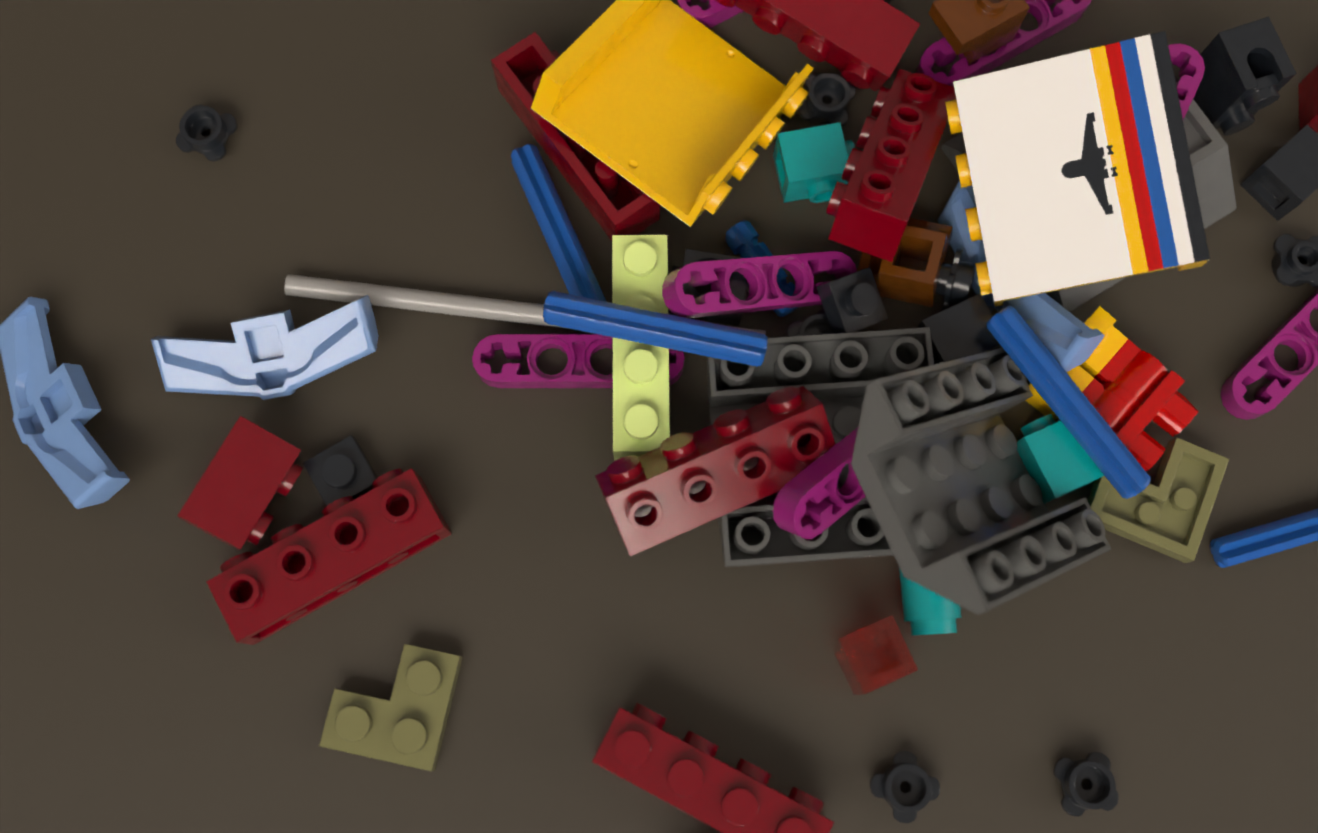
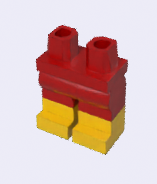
[1025,306,1199,471]

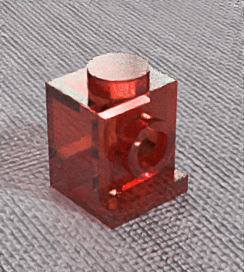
[835,615,918,695]

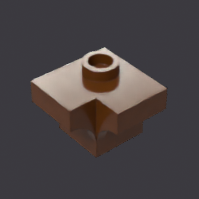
[928,0,1030,64]
[857,218,953,307]

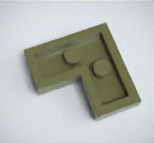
[1087,437,1229,563]
[319,644,463,772]

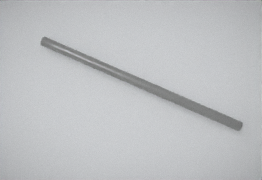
[284,274,766,334]

